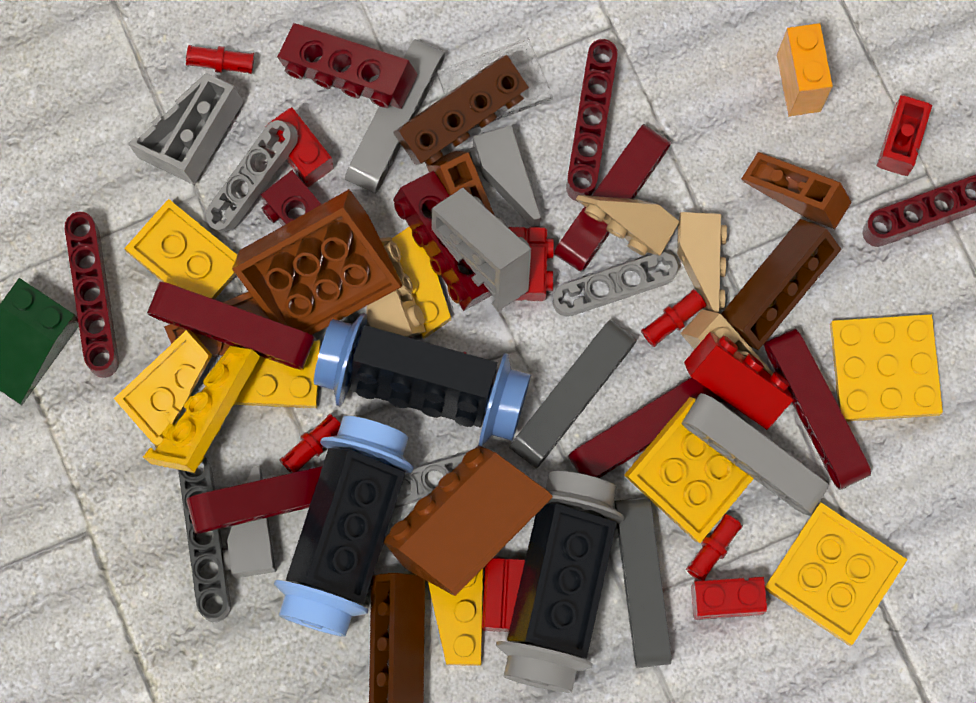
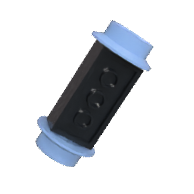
[274,416,414,637]

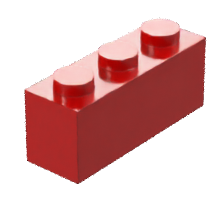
[684,332,794,430]

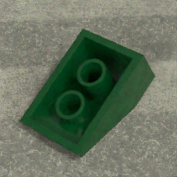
[0,278,79,406]

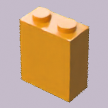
[777,23,833,117]

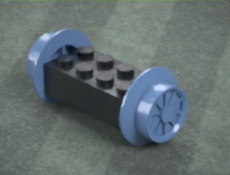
[314,313,531,446]

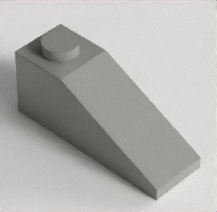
[469,126,541,227]
[222,466,276,578]

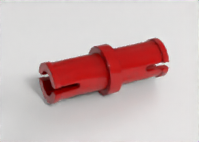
[186,45,254,74]
[641,289,707,347]
[279,414,341,473]
[686,514,743,581]

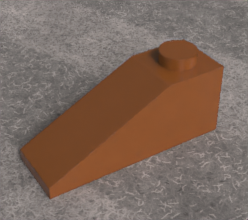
[426,151,495,216]
[741,152,852,229]

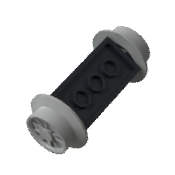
[496,471,625,693]

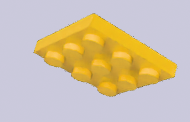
[830,314,943,422]
[624,397,754,543]
[765,502,908,647]

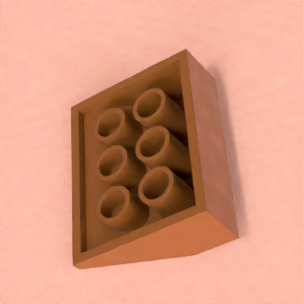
[232,189,402,335]
[384,445,553,596]

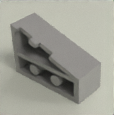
[128,73,243,185]
[432,188,531,312]

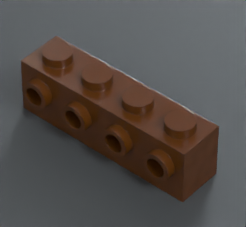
[393,54,529,166]
[721,219,842,350]
[369,573,425,703]

